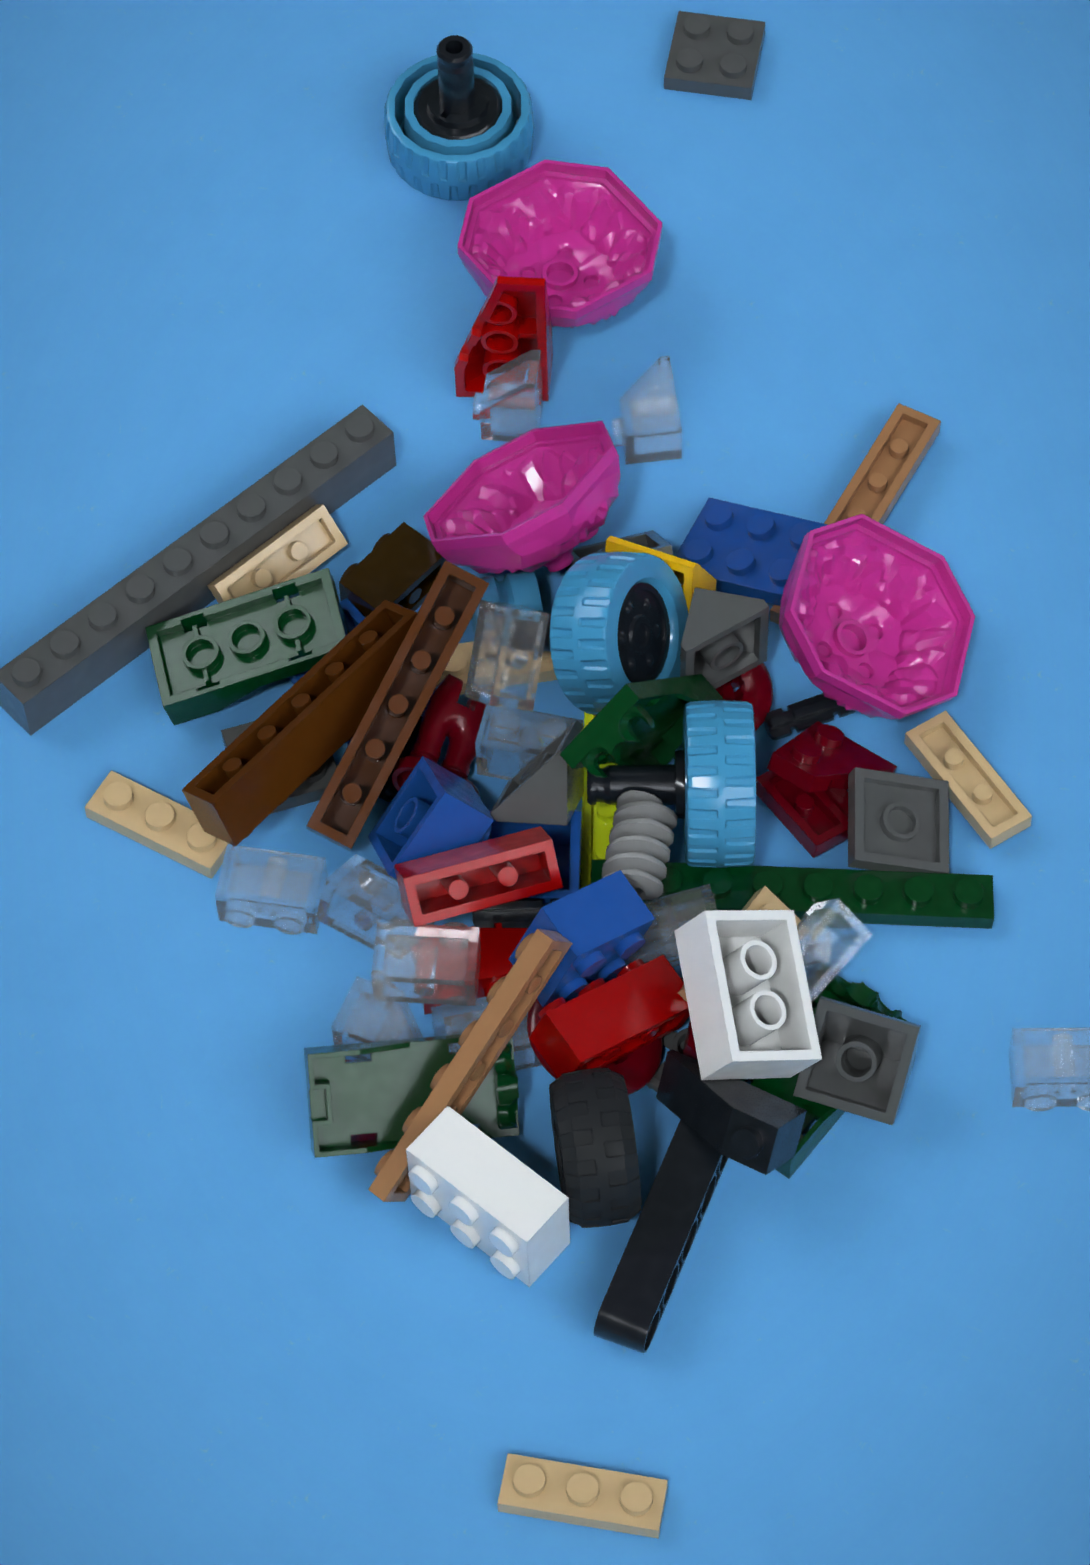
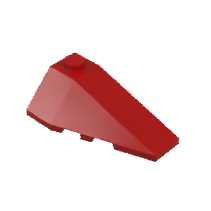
[454,276,553,401]

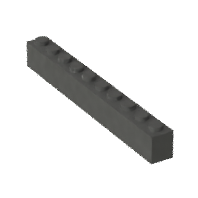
[0,404,396,736]

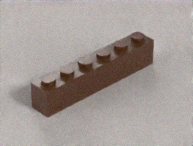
[306,560,489,851]
[182,600,417,847]

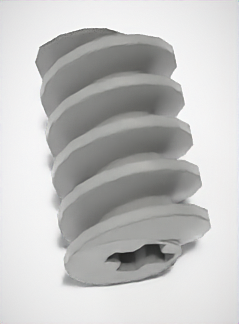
[601,790,678,900]

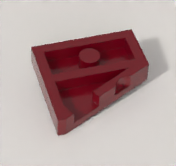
[767,721,897,793]
[756,770,848,858]

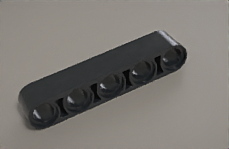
[594,1120,728,1353]

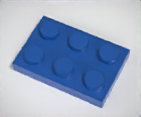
[675,498,828,606]

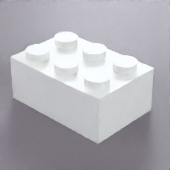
[674,910,822,1080]
[406,1106,570,1287]

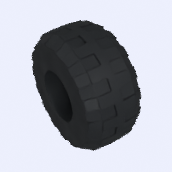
[549,1068,642,1228]

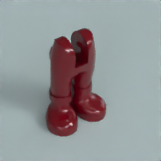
[392,674,490,797]

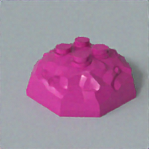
[457,159,663,328]
[423,421,620,574]
[779,514,975,720]

